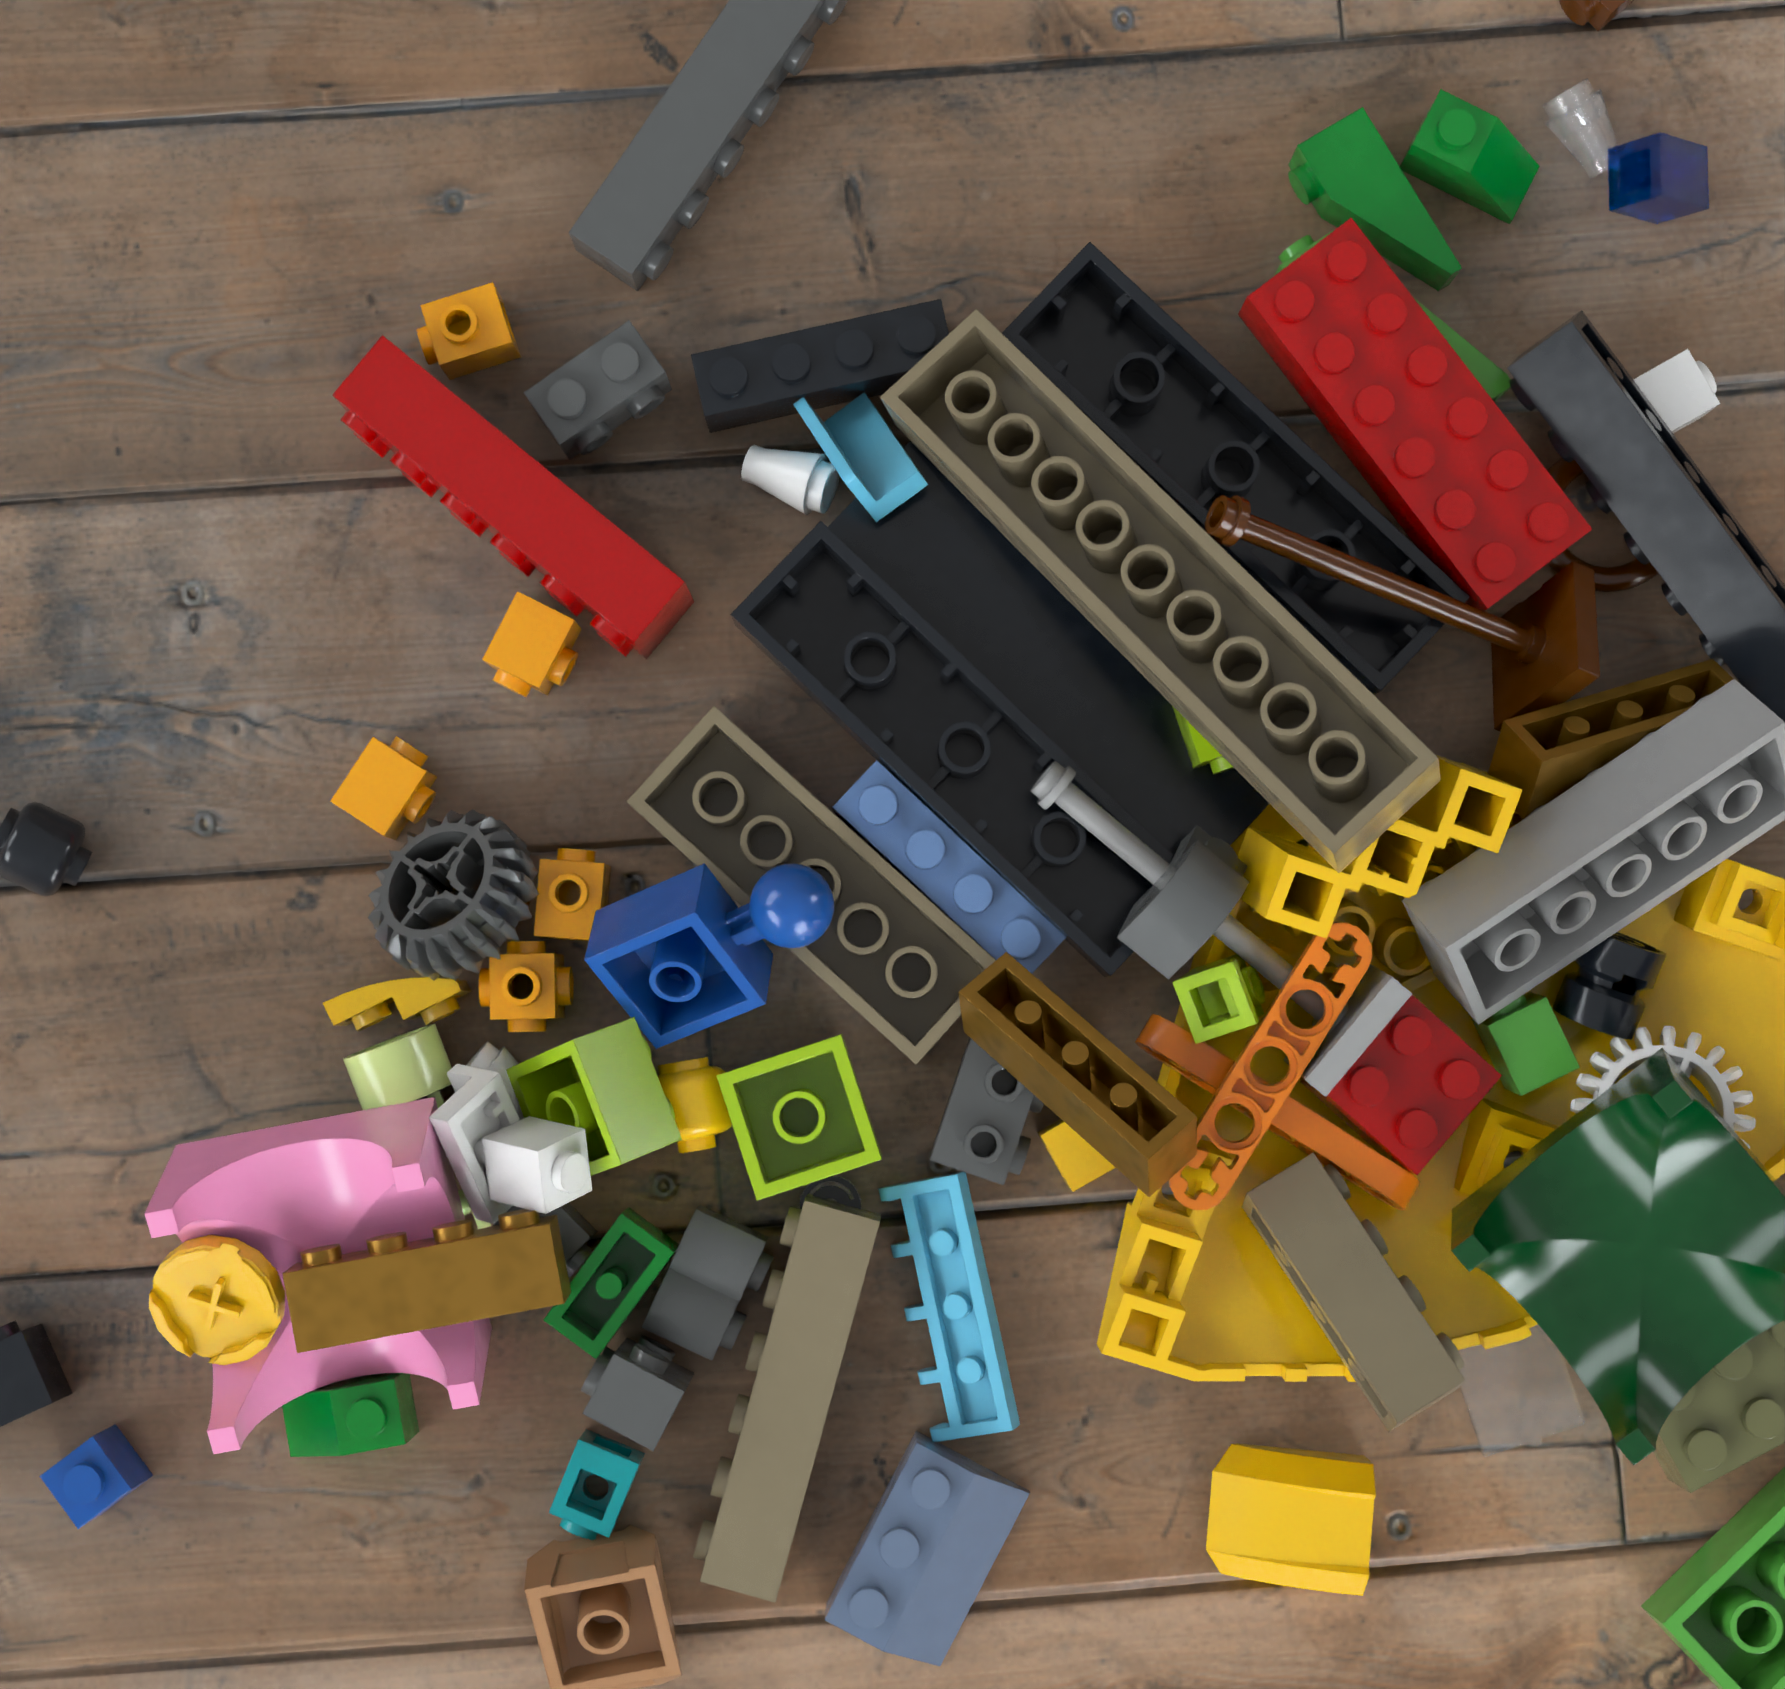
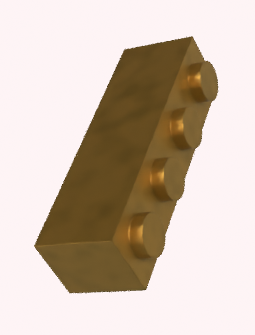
[1488,659,1734,819]
[958,952,1197,1197]
[282,1209,571,1353]

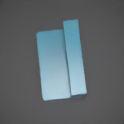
[793,392,928,522]

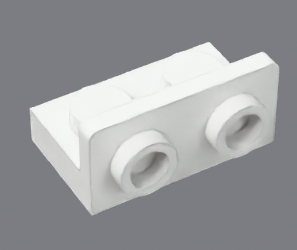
[429,1064,520,1224]

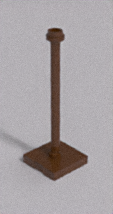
[1205,495,1600,731]

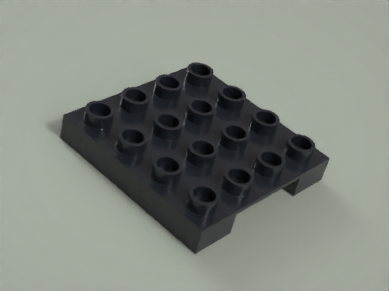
[730,242,1470,977]

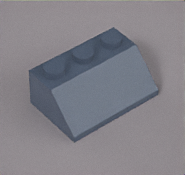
[824,1431,1030,1666]

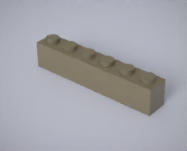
[693,1194,881,1603]

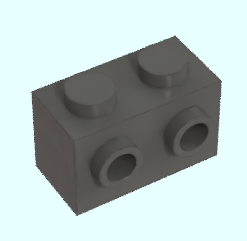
[524,320,672,460]
[929,1037,1044,1185]
[580,1335,694,1451]

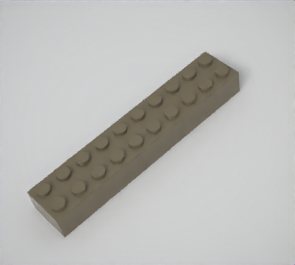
[880,309,1441,873]

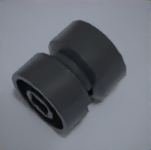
[1552,932,1666,1040]

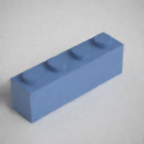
[832,760,1066,973]

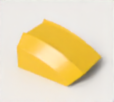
[1206,1443,1376,1596]

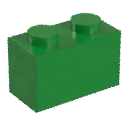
[543,1207,679,1359]

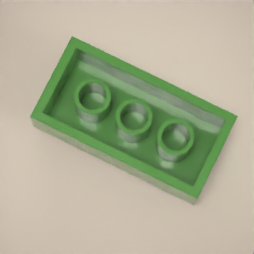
[1641,1467,1785,1689]

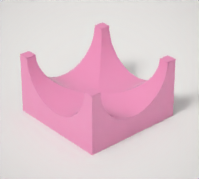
[144,1097,492,1454]

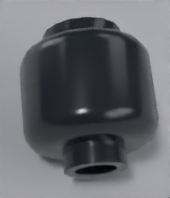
[0,802,93,897]

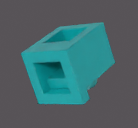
[549,1429,645,1540]

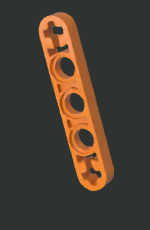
[1169,922,1372,1210]
[1135,1014,1420,1211]

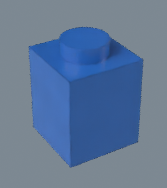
[40,1424,153,1529]

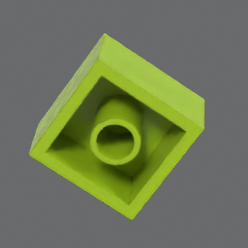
[506,1017,682,1176]
[716,1034,882,1201]

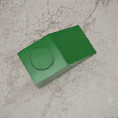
[1400,89,1540,224]
[282,1373,419,1457]

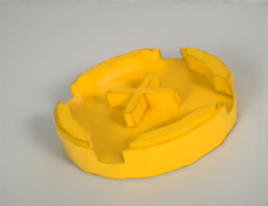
[149,1235,285,1365]

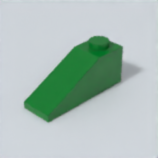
[1288,107,1462,291]

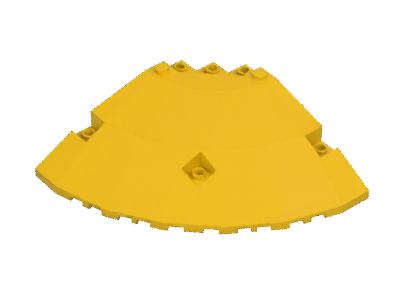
[1097,754,1785,1382]

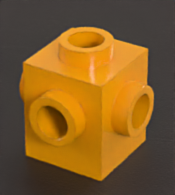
[479,941,574,1032]

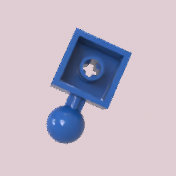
[584,863,834,1049]

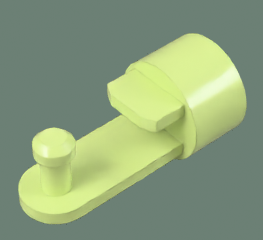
[343,1024,491,1229]

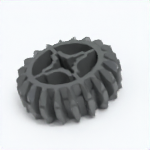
[368,809,539,981]

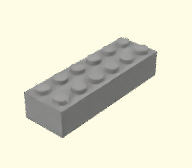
[1402,679,1785,1025]

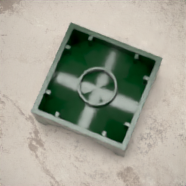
[1451,1048,1785,1465]

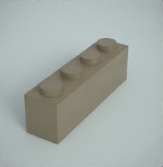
[1242,1152,1466,1432]

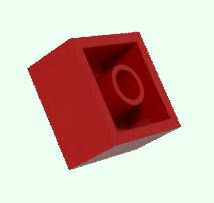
[1300,995,1502,1175]

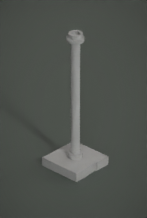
[1030,761,1412,1097]

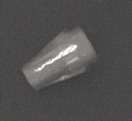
[1542,78,1624,179]

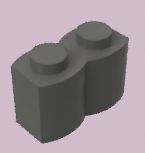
[641,1205,774,1360]

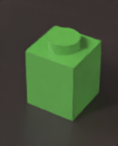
[1472,992,1580,1096]

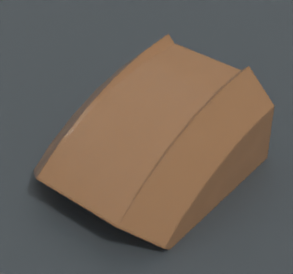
[524,1525,682,1689]

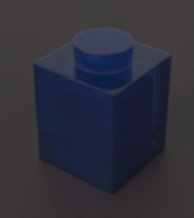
[1608,132,1709,224]

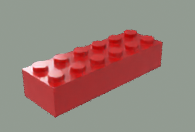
[1238,218,1592,611]
[332,335,695,659]

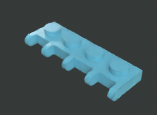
[878,1171,1020,1442]

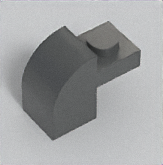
[1117,825,1249,980]

